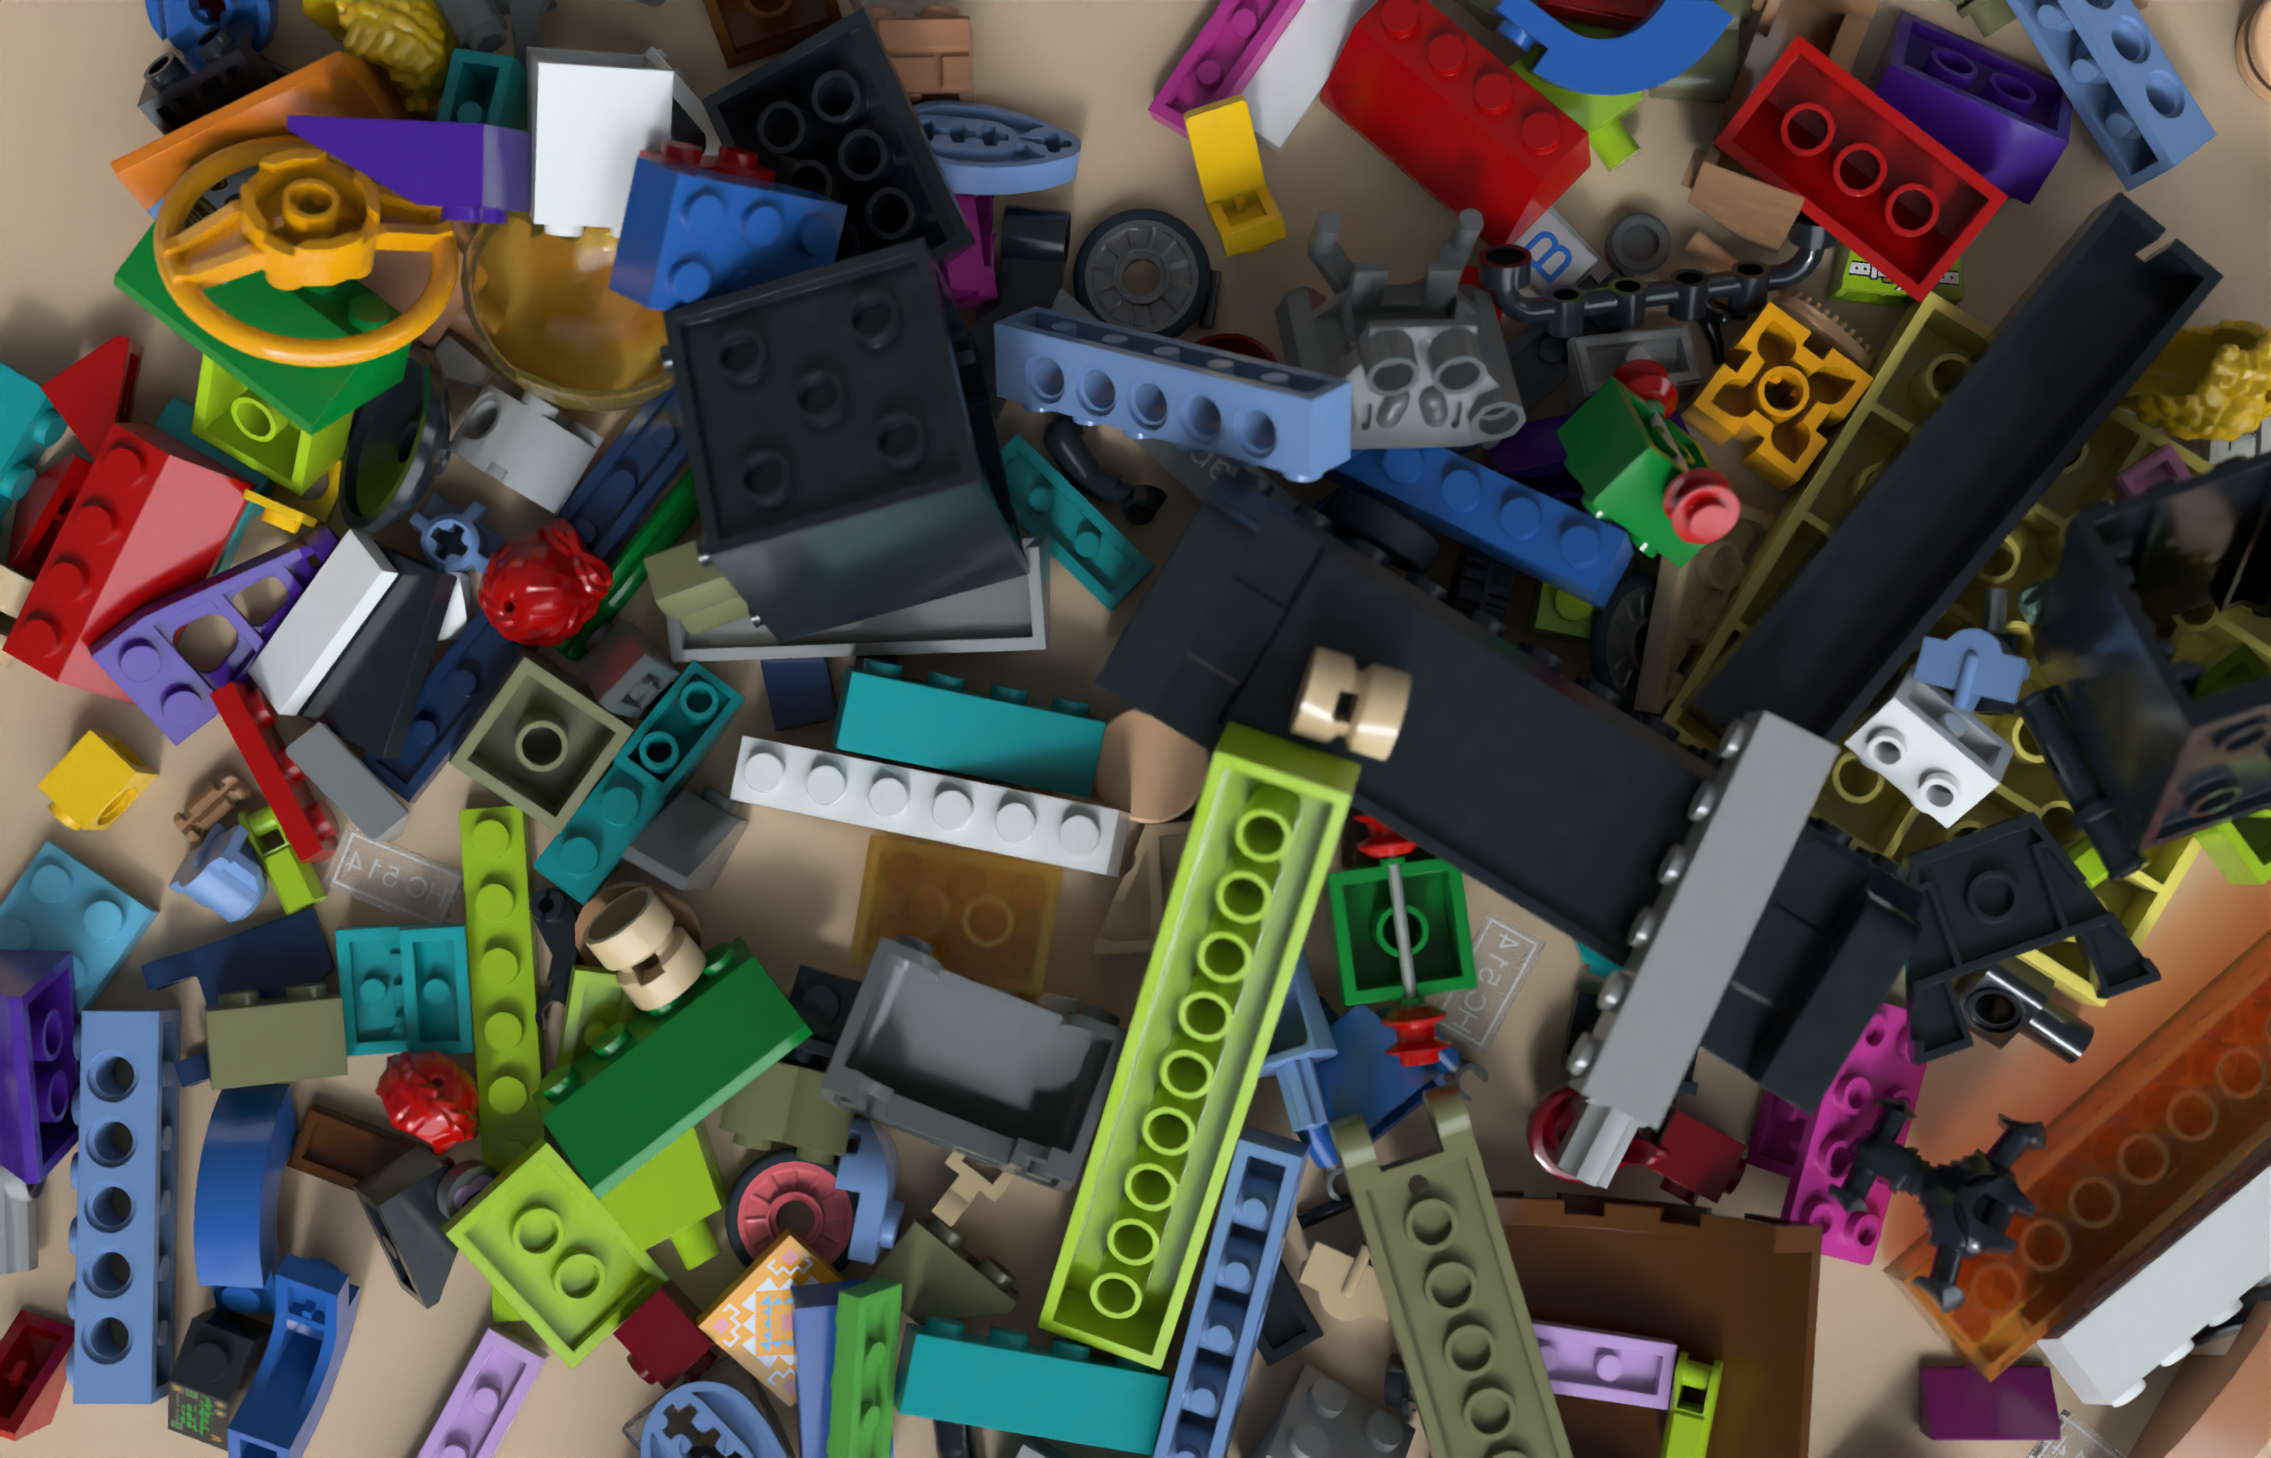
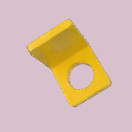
[242,460,342,535]

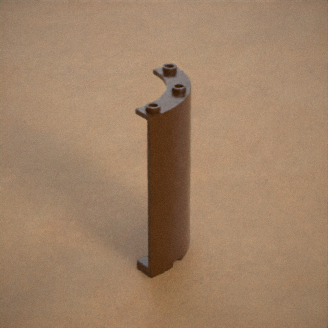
[1429,1190,1823,1458]

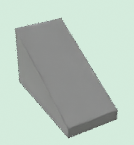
[433,335,493,391]

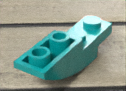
[533,660,745,905]

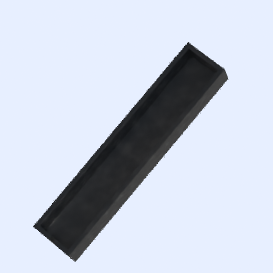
[1679,191,2224,745]

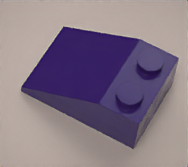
[287,115,532,224]

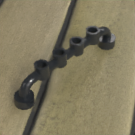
[1478,211,1840,338]

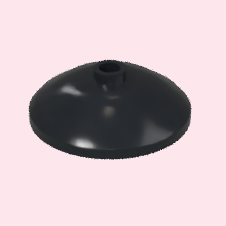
[339,345,452,533]

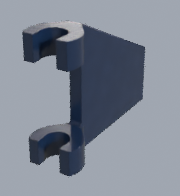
[141,907,335,1088]

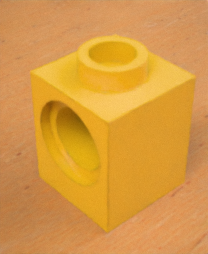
[37,729,159,831]

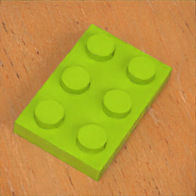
[441,1137,670,1370]

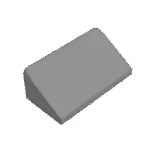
[1567,324,1704,413]
[285,721,408,842]

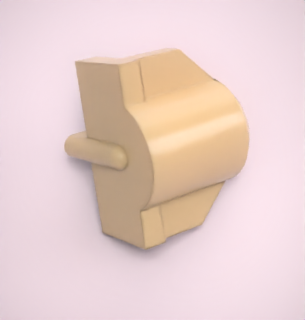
[1298,1239,1389,1322]

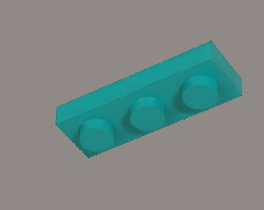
[1002,433,1155,613]

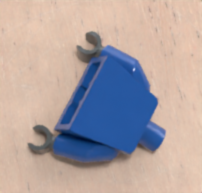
[1296,996,1488,1201]

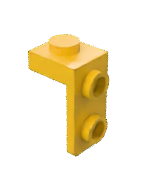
[1183,94,1287,258]

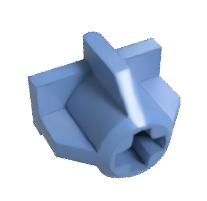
[409,492,507,574]
[1913,628,2031,712]
[168,823,268,922]

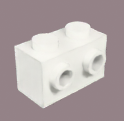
[1844,664,2015,828]

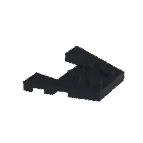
[1902,812,2162,1065]

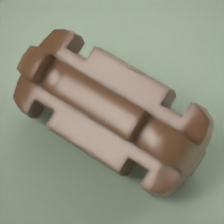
[173,770,252,841]

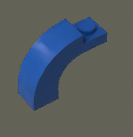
[1491,0,1734,96]
[194,1083,298,1314]
[227,1253,360,1458]

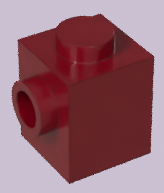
[1645,1107,1747,1206]
[613,1279,718,1390]

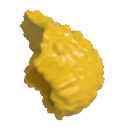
[301,0,459,113]
[2118,318,2271,442]

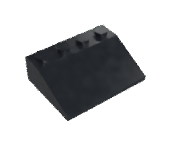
[701,7,976,270]

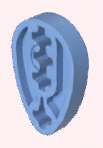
[913,100,1081,195]
[640,1380,790,1458]

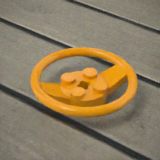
[153,135,459,367]

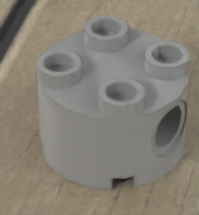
[447,372,604,515]

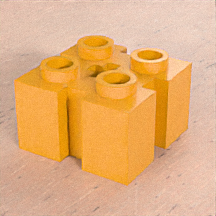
[1680,302,1874,492]

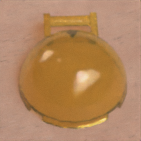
[460,211,676,413]

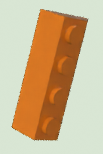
[110,50,409,220]

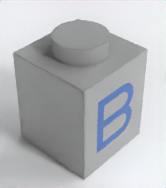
[1513,210,1598,297]

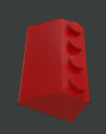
[1319,0,1591,246]
[1713,35,2009,303]
[2,422,257,705]

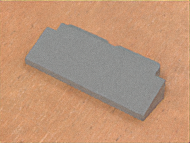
[666,509,1051,662]

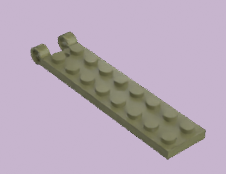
[1328,1081,1573,1458]

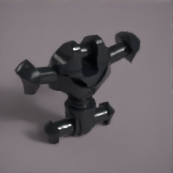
[1828,1095,2047,1314]

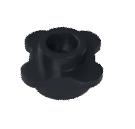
[1384,1353,1417,1417]

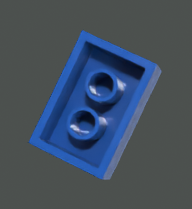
[608,156,848,311]

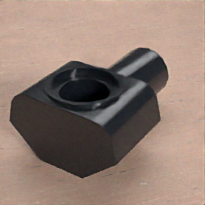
[1954,957,2095,1064]

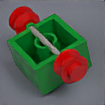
[1556,359,1740,568]
[1323,813,1478,1066]

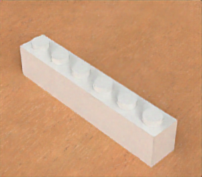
[729,736,1131,877]
[2034,1145,2271,1407]

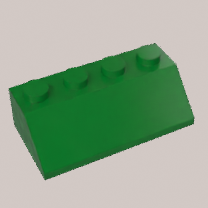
[114,220,412,436]
[532,936,813,1199]

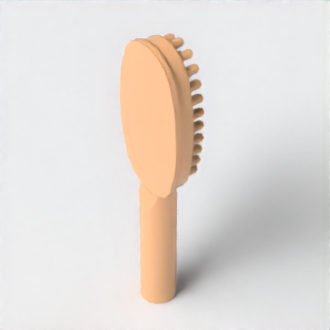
[1684,230,1875,374]

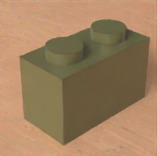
[204,983,348,1090]

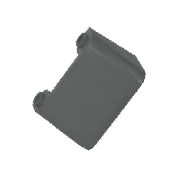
[821,933,1128,1192]

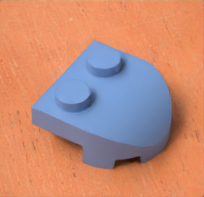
[834,1116,906,1264]

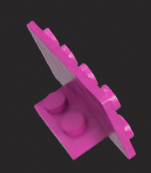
[1746,1002,1928,1266]

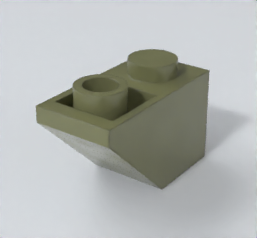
[867,1213,1020,1323]

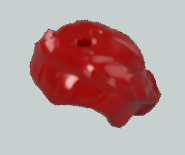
[478,518,614,646]
[375,1050,480,1155]

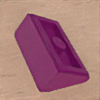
[1919,1366,2061,1441]

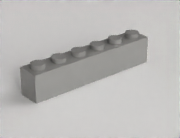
[1567,711,1840,1130]

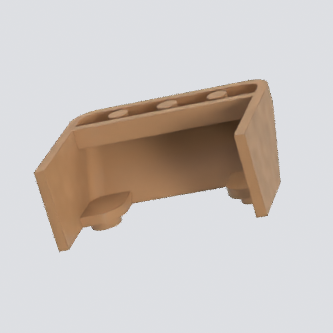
[1681,0,1881,254]

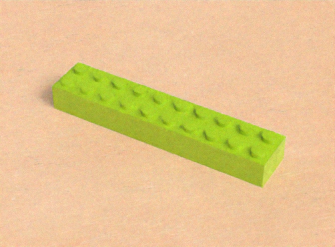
[1037,721,1362,1370]

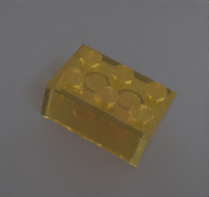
[848,835,1066,996]

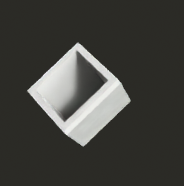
[526,47,674,238]

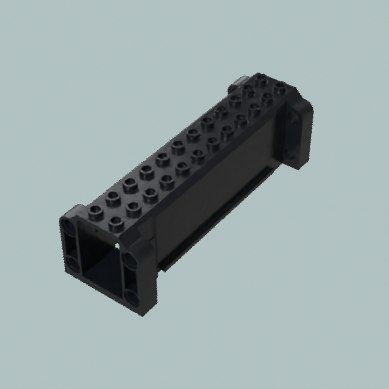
[1094,466,1924,1116]

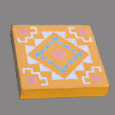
[697,1227,848,1408]

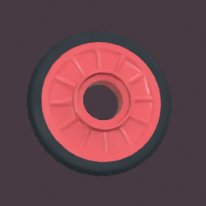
[725,1148,860,1273]

